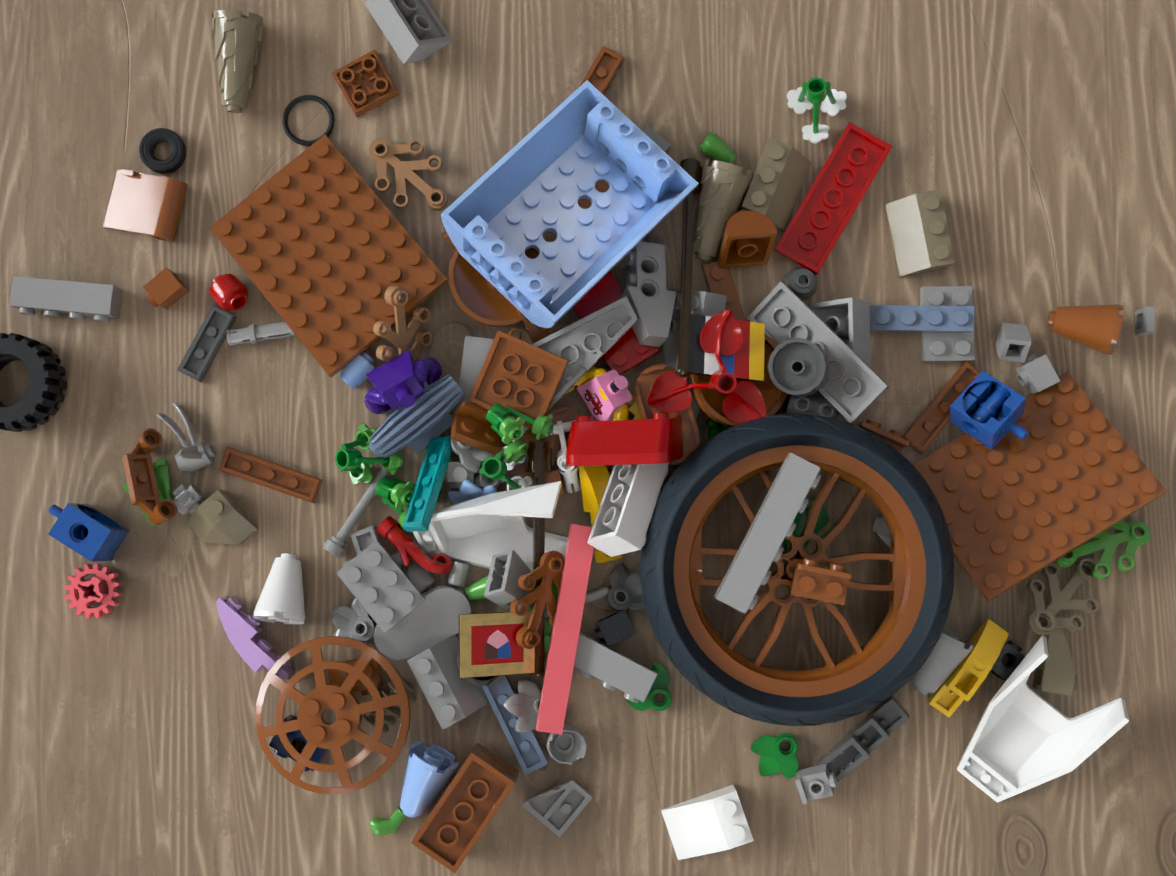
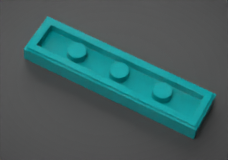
[402,436,452,532]

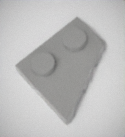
[522,779,593,838]

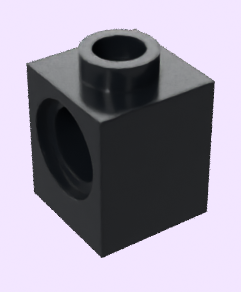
[595,609,636,646]
[990,640,1025,681]

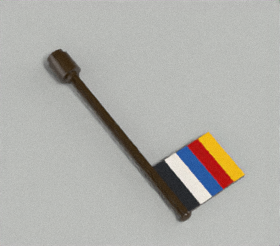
[675,158,765,383]

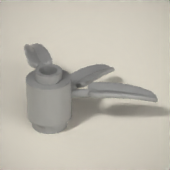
[157,403,216,473]

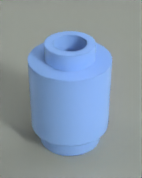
[339,352,375,389]

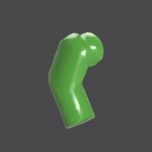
[369,807,407,836]

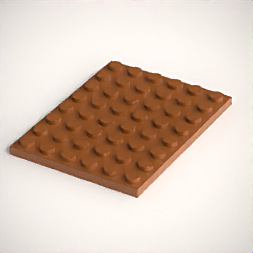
[209,135,449,378]
[913,371,1167,602]

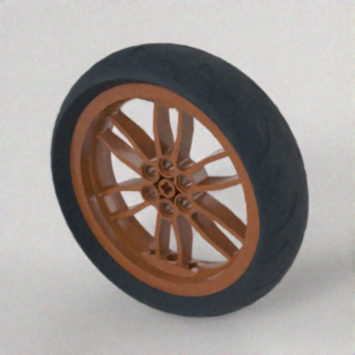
[640,413,955,726]

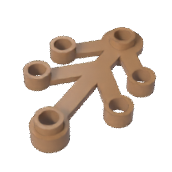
[369,138,448,211]
[373,285,432,362]

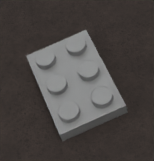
[920,286,975,362]
[336,540,426,633]

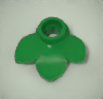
[627,662,672,711]
[750,733,799,780]

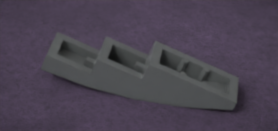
[815,696,910,782]

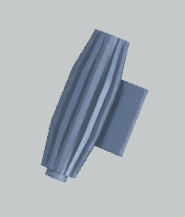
[368,374,465,458]

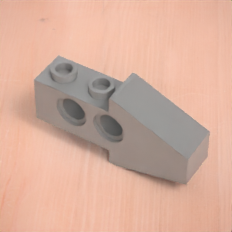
[620,241,676,347]

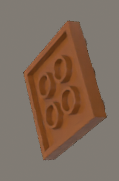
[468,330,569,429]

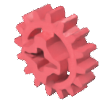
[64,563,123,619]

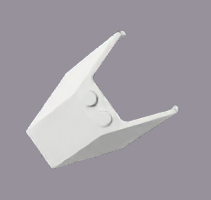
[413,481,568,572]
[957,635,1129,803]

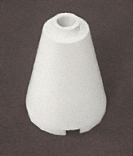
[253,553,305,625]

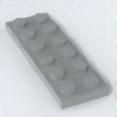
[747,281,890,424]

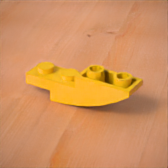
[578,465,622,563]
[927,618,1009,718]

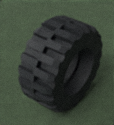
[0,333,67,432]

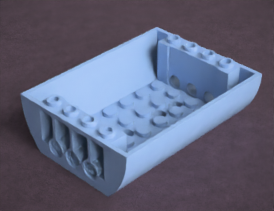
[441,80,699,328]

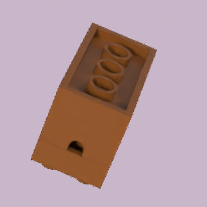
[411,742,519,873]

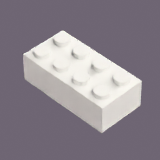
[587,463,669,557]

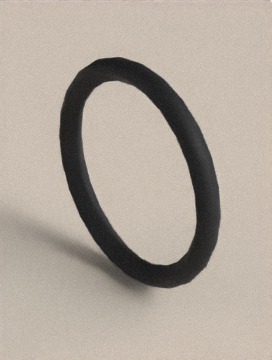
[282,95,334,146]

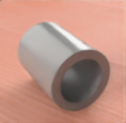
[447,561,470,587]

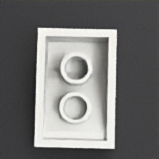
[661,785,754,860]

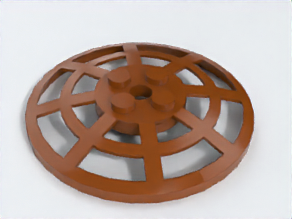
[255,636,411,795]

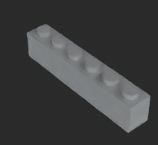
[715,453,821,614]

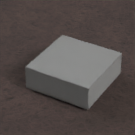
[1135,307,1155,336]
[350,525,381,555]

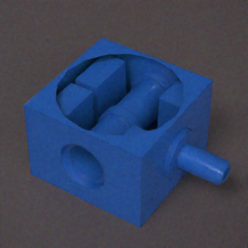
[950,370,1028,450]
[48,503,130,562]

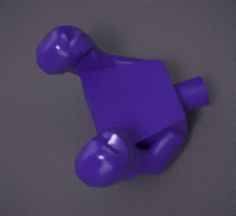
[364,350,442,414]

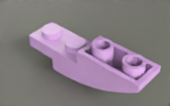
[216,596,294,680]

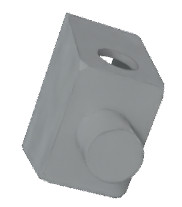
[484,550,533,611]

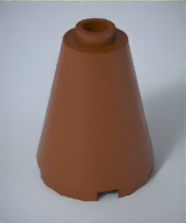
[1047,304,1124,355]

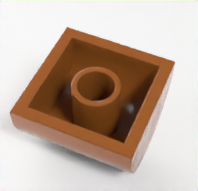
[718,210,777,268]

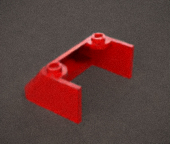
[566,413,683,466]

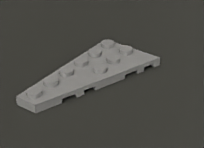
[523,296,639,434]

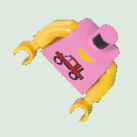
[566,367,633,421]

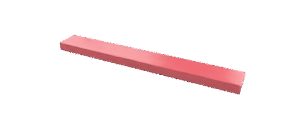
[535,524,594,735]

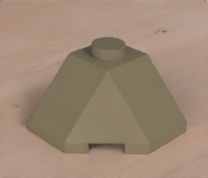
[186,490,258,545]

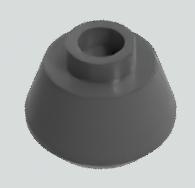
[784,267,818,301]

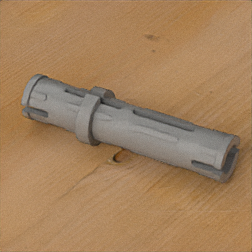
[227,321,295,346]

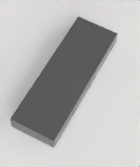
[177,305,237,382]

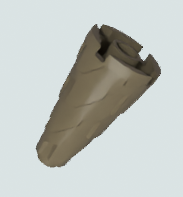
[212,9,263,113]
[693,160,753,262]

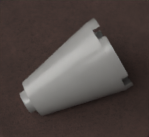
[911,626,975,695]

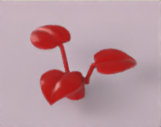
[647,310,766,424]

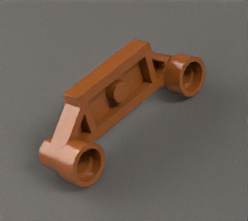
[122,428,177,525]

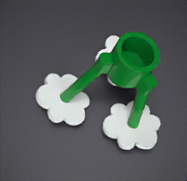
[787,77,847,144]

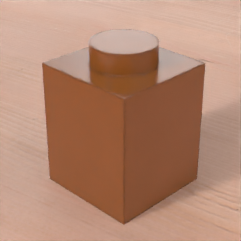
[143,267,190,310]

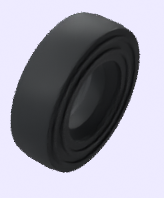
[139,128,186,174]

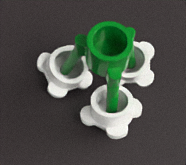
[475,440,533,491]

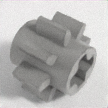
[172,484,205,515]

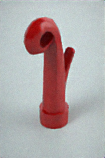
[377,516,453,574]

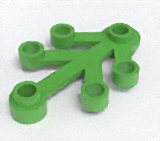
[1055,521,1151,579]

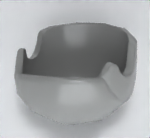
[547,725,587,765]

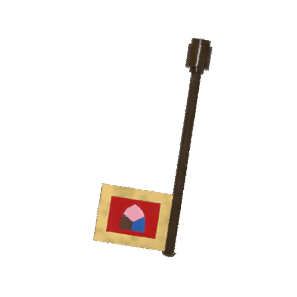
[459,441,552,678]

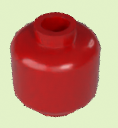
[210,273,248,311]

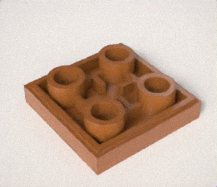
[332,50,399,117]

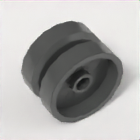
[768,338,829,398]

